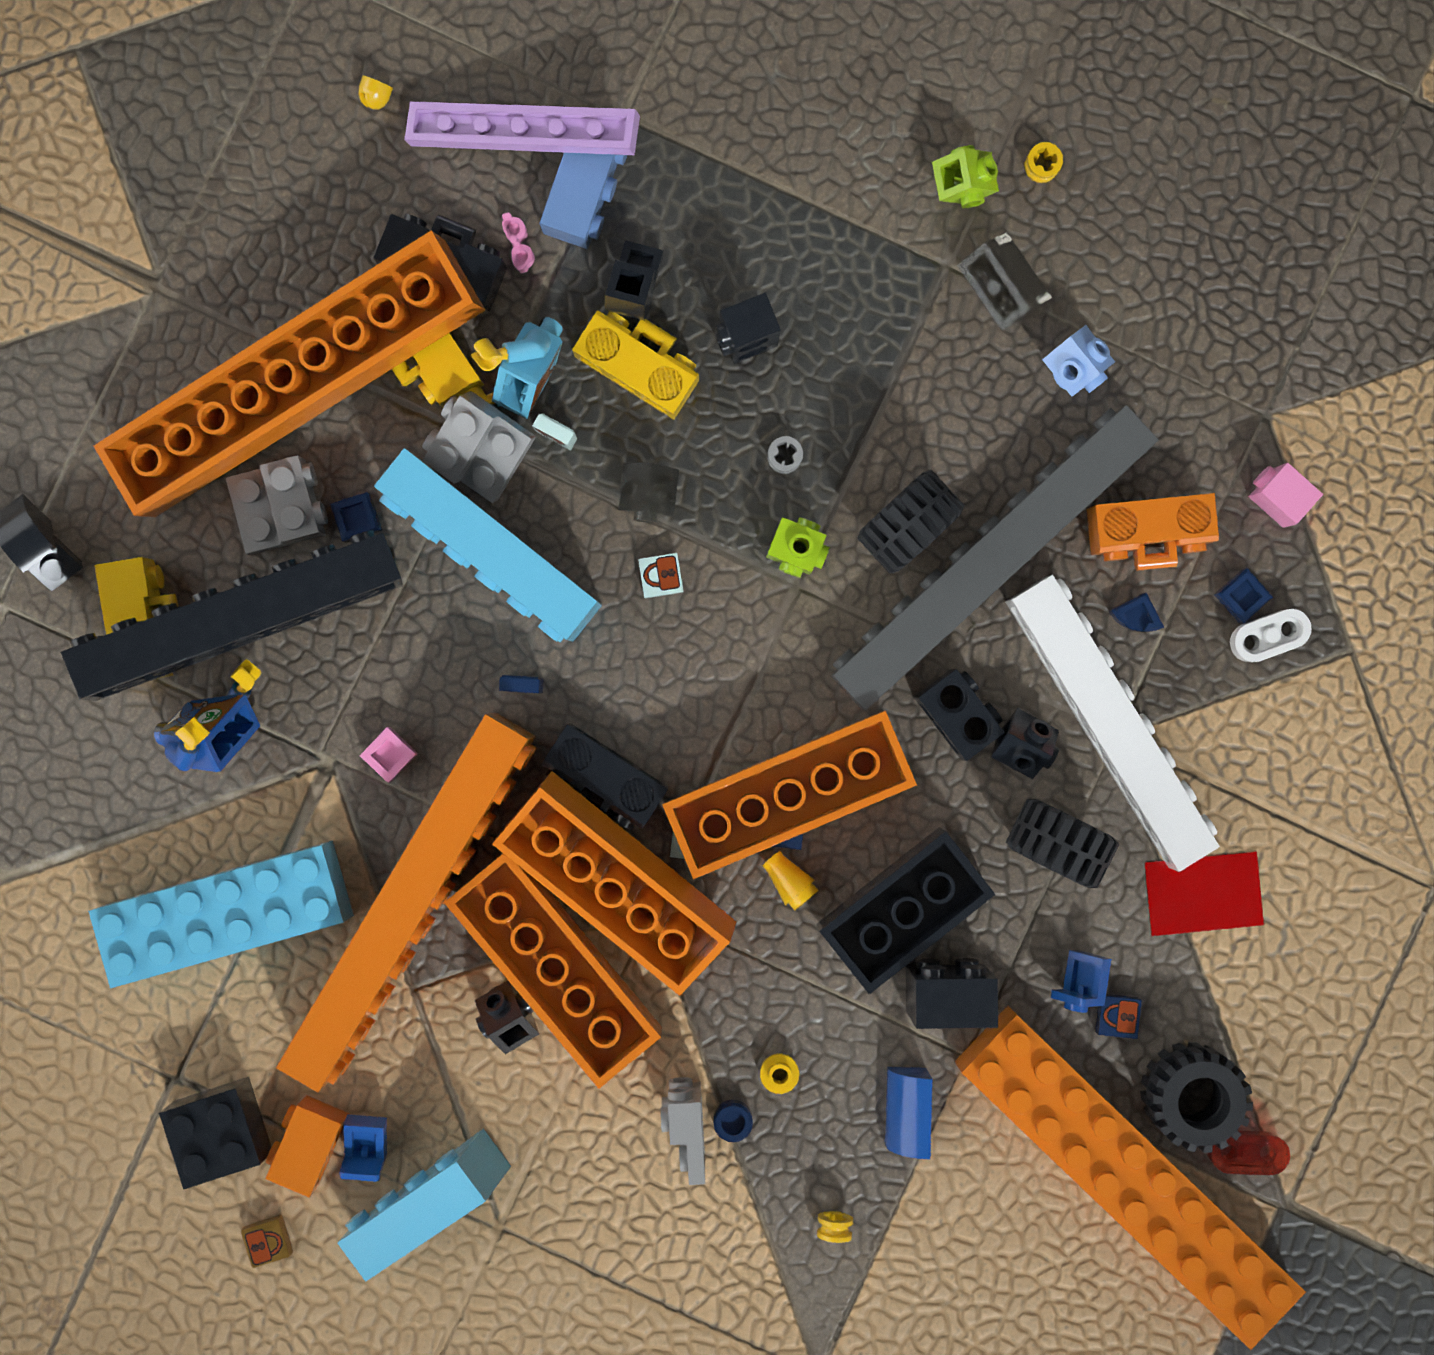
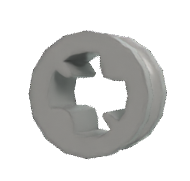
[767,436,803,474]

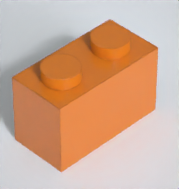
[265,1095,350,1198]

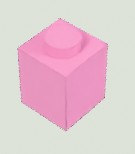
[1248,463,1323,528]

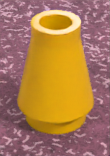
[762,851,819,911]

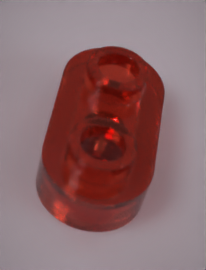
[1207,1131,1290,1175]

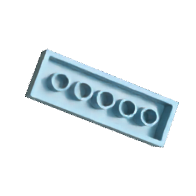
[374,448,602,643]
[88,840,354,989]

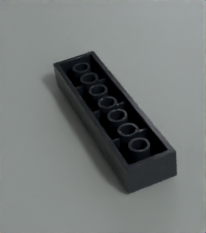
[60,530,403,701]

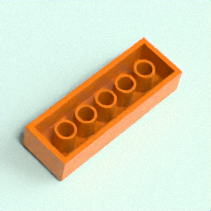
[662,711,917,880]
[492,771,737,996]
[444,853,662,1089]

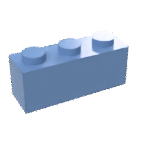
[540,153,627,249]

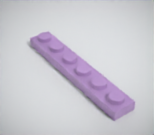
[404,101,640,155]

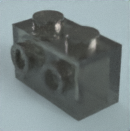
[957,232,1052,331]

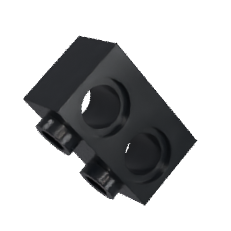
[715,292,781,364]
[913,669,1005,762]

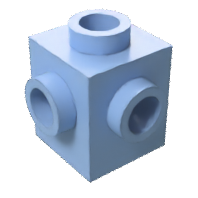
[1042,325,1115,396]

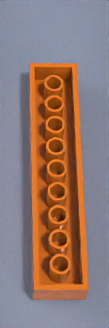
[93,230,485,517]
[276,712,537,1093]
[954,1006,1306,1350]

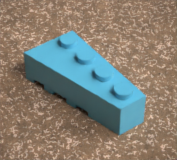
[337,1128,511,1282]

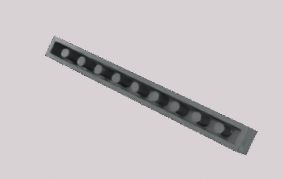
[830,405,1159,711]

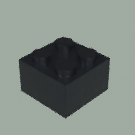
[906,958,998,1029]
[159,1077,272,1190]

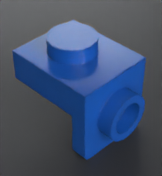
[1051,950,1112,1013]
[340,1114,387,1182]

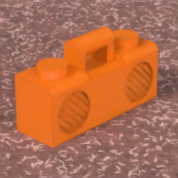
[1086,493,1219,571]

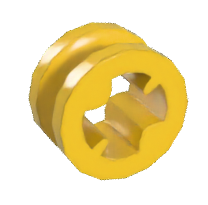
[1024,142,1063,183]
[817,1211,853,1243]

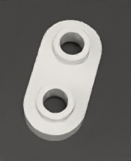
[1230,609,1312,662]

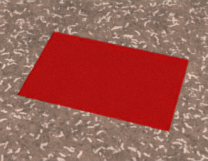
[1145,852,1264,936]

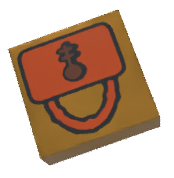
[241,1215,293,1268]

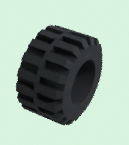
[857,469,964,574]
[1006,799,1119,888]
[1140,1042,1253,1153]

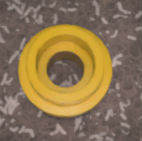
[760,1053,800,1094]

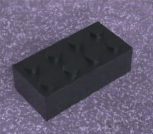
[816,827,996,995]

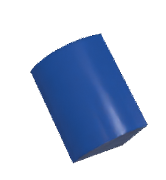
[885,1067,933,1159]

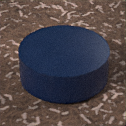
[713,1100,753,1142]

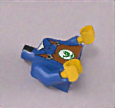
[154,659,262,772]

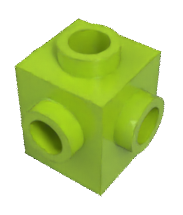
[932,145,999,208]
[766,517,830,578]

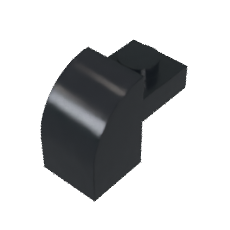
[605,240,664,321]
[0,494,83,592]

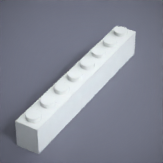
[1005,575,1220,872]

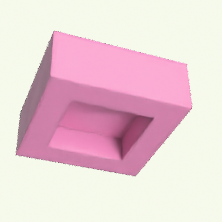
[360,727,418,783]

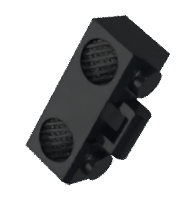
[373,214,507,312]
[542,723,669,830]

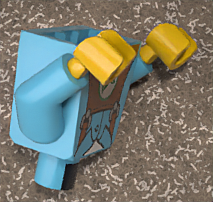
[464,317,563,419]

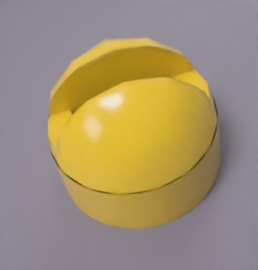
[358,75,393,110]

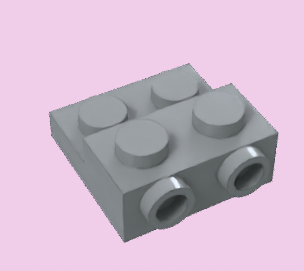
[422,391,536,503]
[226,455,328,555]
[660,1077,705,1185]

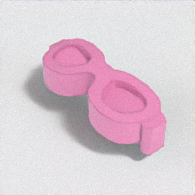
[502,212,535,274]

